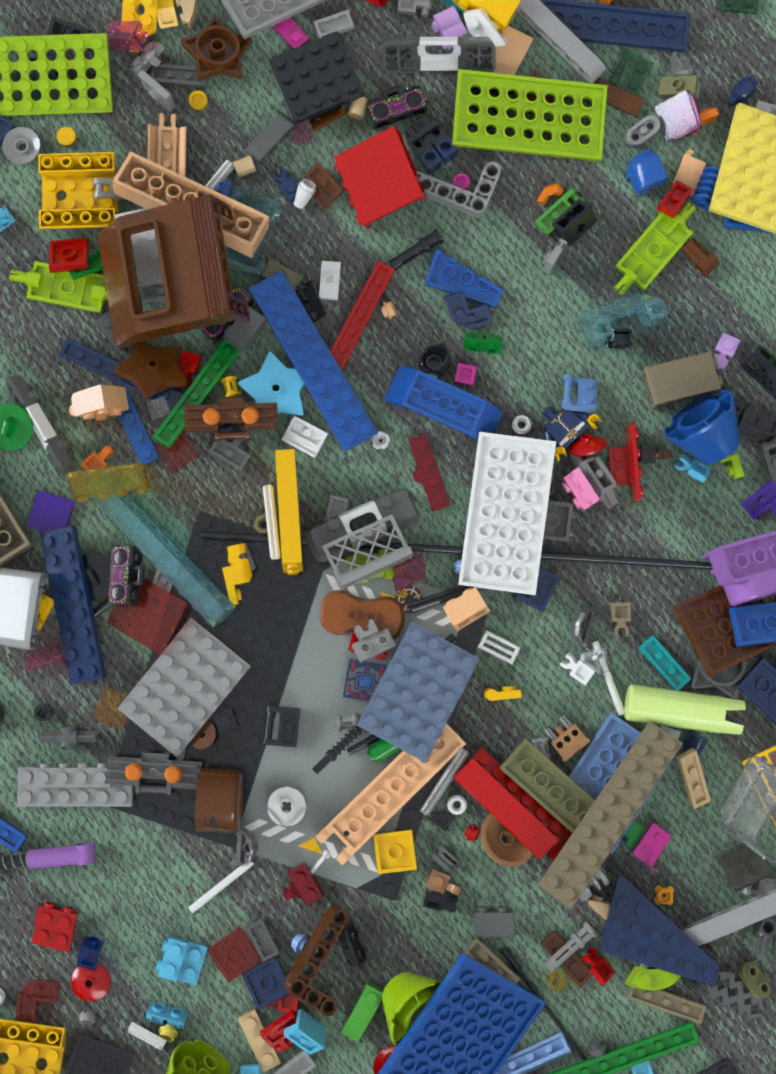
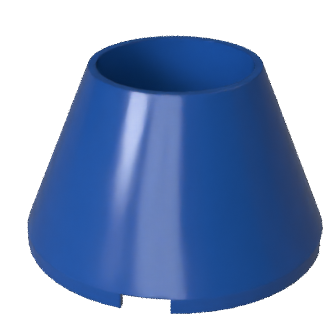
[664,390,740,464]

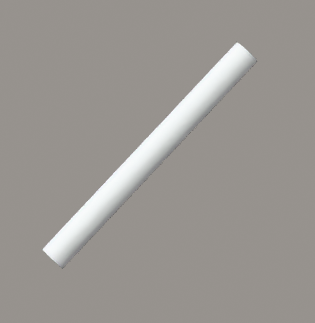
[591,641,625,715]
[188,861,254,913]

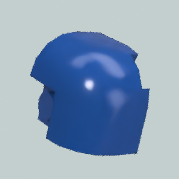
[625,148,667,197]

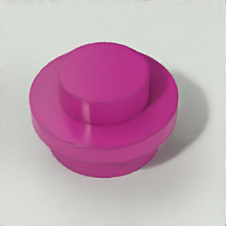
[452,173,471,190]

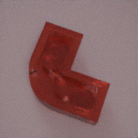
[15,980,59,1021]

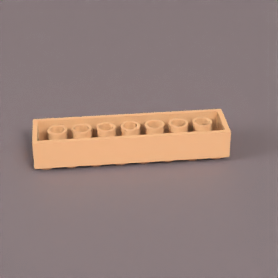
[112,151,269,258]

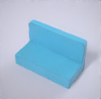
[284,1009,326,1055]

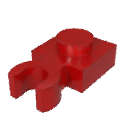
[582,947,615,986]
[266,994,299,1013]

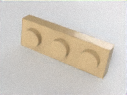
[676,748,711,809]
[237,1008,281,1073]

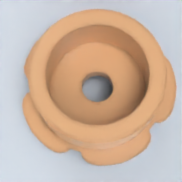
[381,301,397,319]

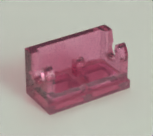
[106,21,147,51]

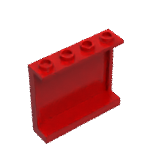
[334,126,428,228]

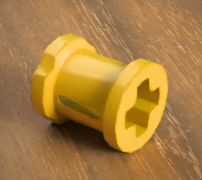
[220,376,242,398]

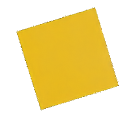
[373,829,417,874]

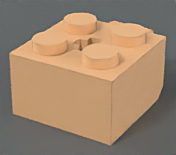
[69,385,129,421]

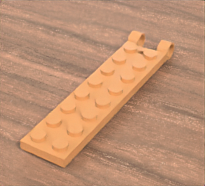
[315,723,466,865]

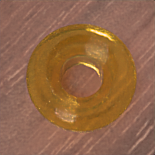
[547,971,567,991]

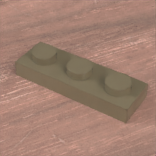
[463,937,520,983]

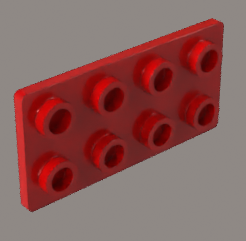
[608,423,644,504]

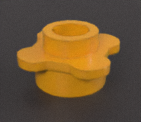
[654,885,674,906]

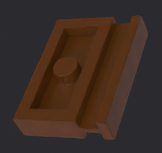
[299,162,345,209]

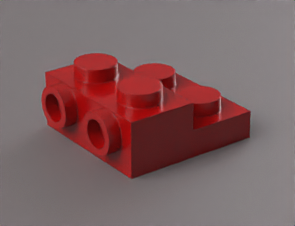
[31,902,80,952]

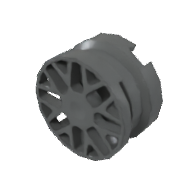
[431,844,462,874]

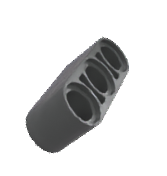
[246,112,296,165]

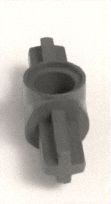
[39,726,98,747]
[753,915,776,957]

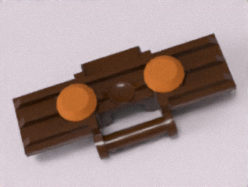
[184,398,278,441]

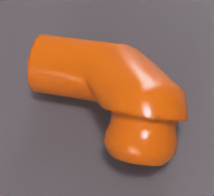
[537,183,564,206]

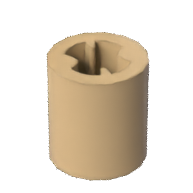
[347,97,368,120]
[232,155,256,178]

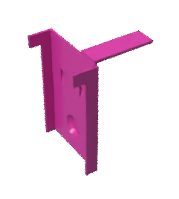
[630,822,672,872]

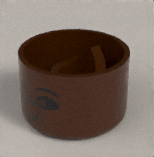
[195,768,243,833]

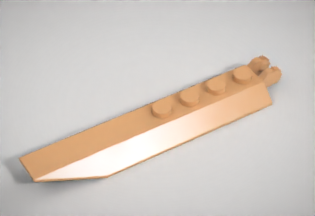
[148,113,186,177]

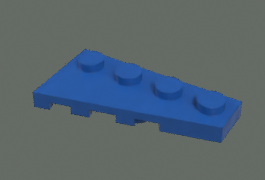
[425,248,503,309]

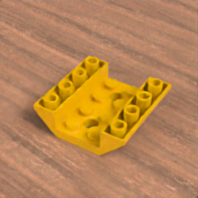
[38,152,119,229]
[0,1019,66,1074]

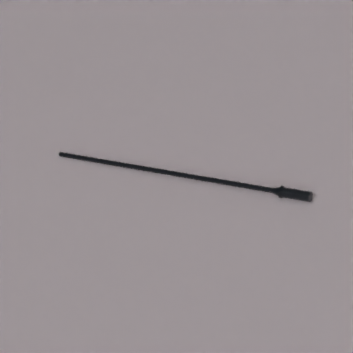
[500,946,586,1060]

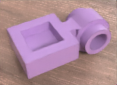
[714,332,741,370]

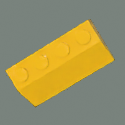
[451,0,521,35]

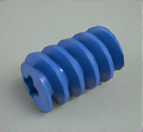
[691,166,720,211]

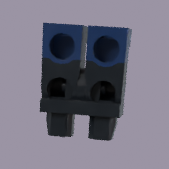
[405,115,458,175]

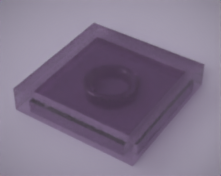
[655,89,701,142]

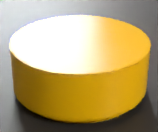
[188,90,208,110]
[57,127,77,147]

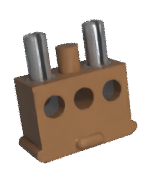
[544,715,590,761]

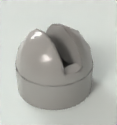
[79,1009,95,1025]

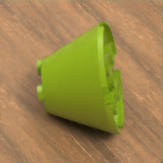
[166,1040,231,1074]

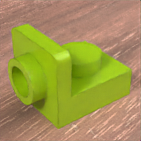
[716,454,745,480]

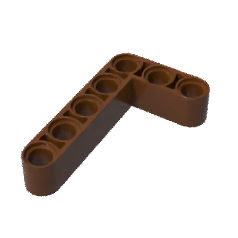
[284,905,349,1016]

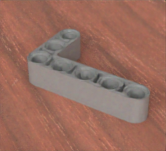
[417,162,501,218]

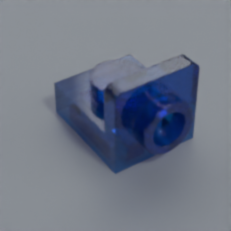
[77,936,104,971]

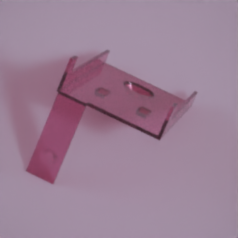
[24,639,67,672]

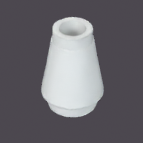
[294,179,316,209]

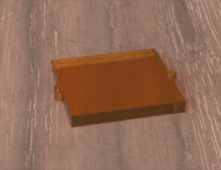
[93,687,128,730]

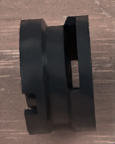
[605,328,632,348]

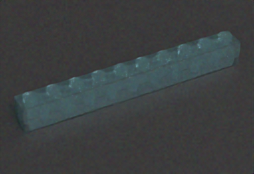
[84,471,236,627]

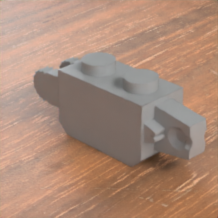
[569,453,618,509]

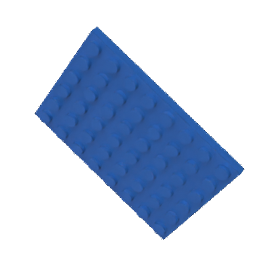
[378,952,546,1074]

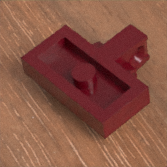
[282,862,325,906]

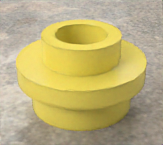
[158,1024,178,1042]

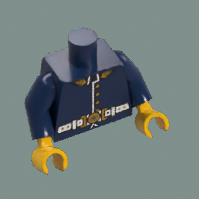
[542,406,602,461]

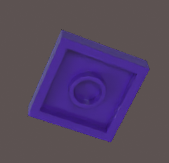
[26,490,75,532]

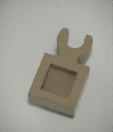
[610,602,631,635]

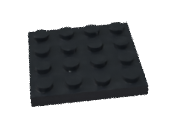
[268,31,365,125]

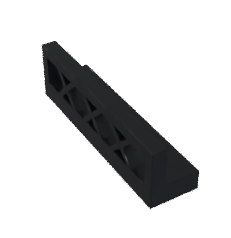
[740,345,776,399]

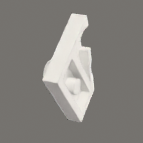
[463,8,508,47]

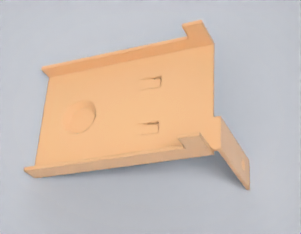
[671,149,706,196]

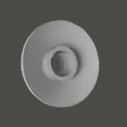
[2,127,40,164]

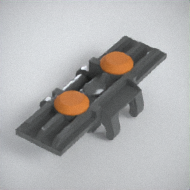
[106,750,202,796]

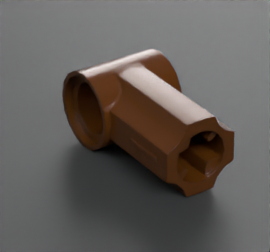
[681,238,719,277]

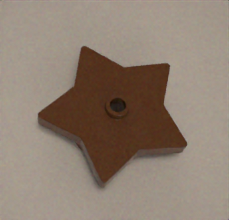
[181,17,252,81]
[114,341,187,400]

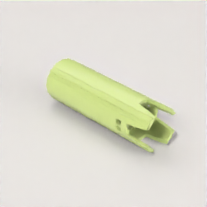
[624,684,746,735]

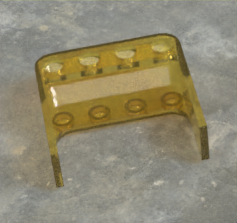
[66,463,158,502]

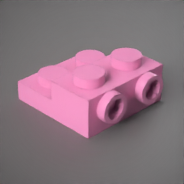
[561,467,600,511]

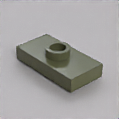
[658,75,699,98]
[261,259,304,293]

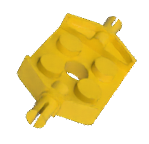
[118,0,158,53]

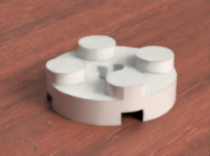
[267,786,307,826]

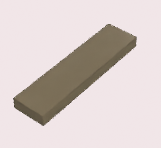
[626,986,707,1025]

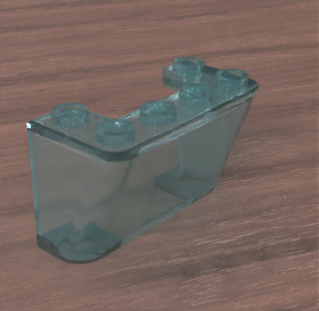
[579,292,669,350]

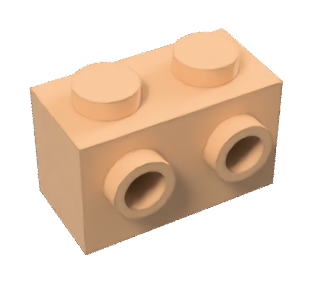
[442,587,491,631]

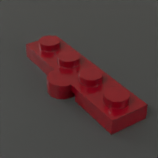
[408,434,451,512]

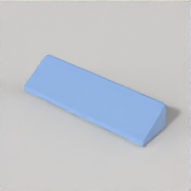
[497,1032,571,1074]

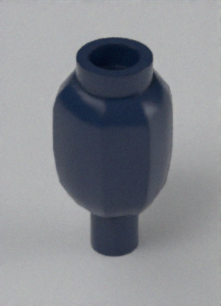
[727,75,758,107]

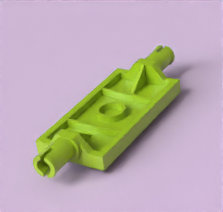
[614,202,696,295]

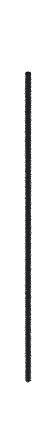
[201,531,713,570]

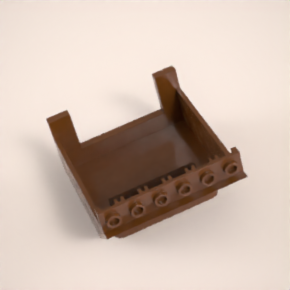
[97,194,251,348]

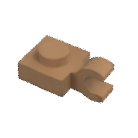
[425,868,461,895]

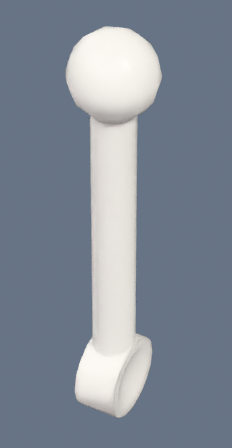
[310,850,331,874]

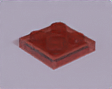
[207,926,261,983]

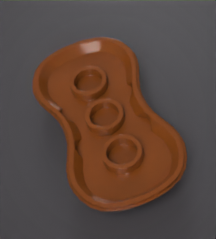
[320,590,405,639]

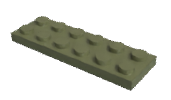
[499,738,595,833]

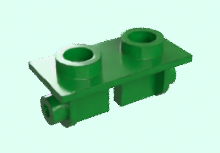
[463,331,503,354]

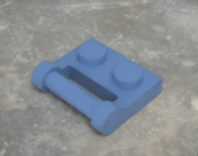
[562,374,597,413]

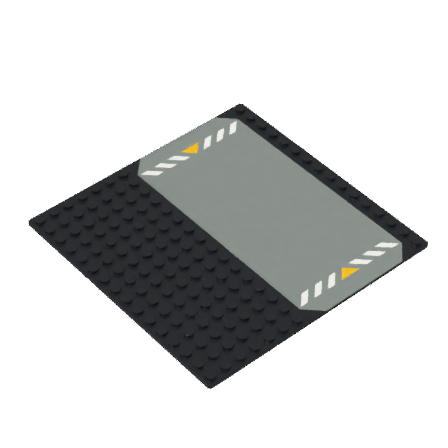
[111,512,489,900]

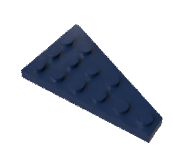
[598,875,720,986]

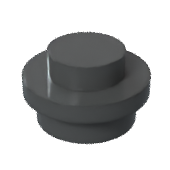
[587,1039,607,1057]

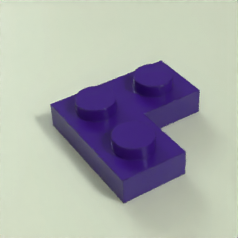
[740,480,776,520]

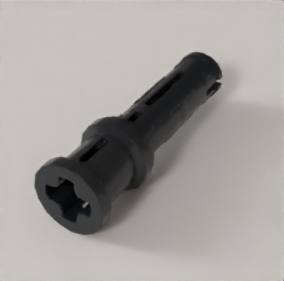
[389,228,444,271]

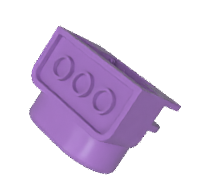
[701,531,776,606]

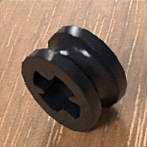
[34,704,53,721]

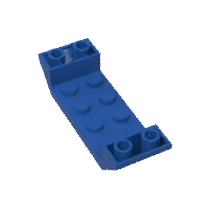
[384,366,503,442]

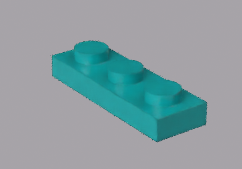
[638,635,691,690]

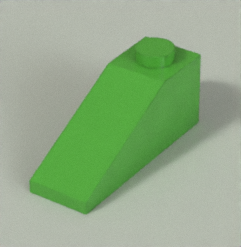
[340,980,384,1042]

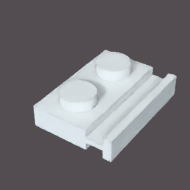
[281,416,328,458]

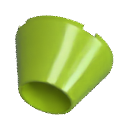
[382,972,442,1047]

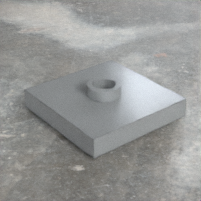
[138,70,176,112]

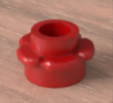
[464,824,481,843]

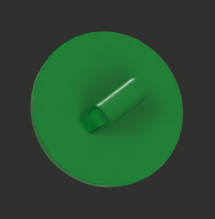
[0,403,34,451]

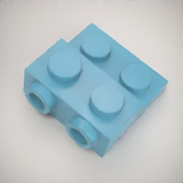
[156,935,208,985]

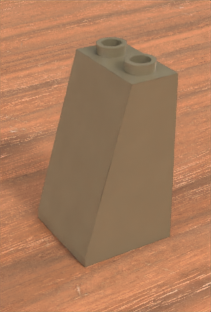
[642,352,723,410]

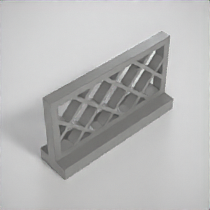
[322,514,413,590]

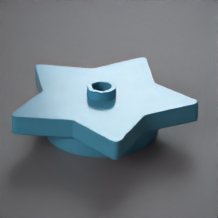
[238,352,304,417]

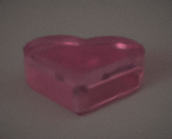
[290,121,312,145]

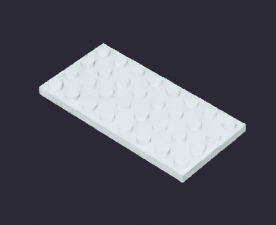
[458,432,556,595]

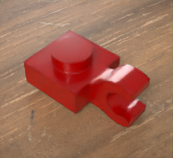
[178,351,202,387]

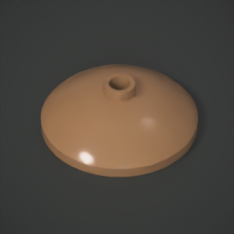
[481,813,533,867]

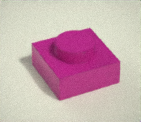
[454,363,477,386]

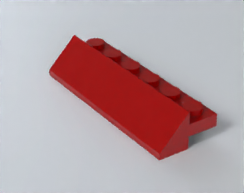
[454,747,567,859]

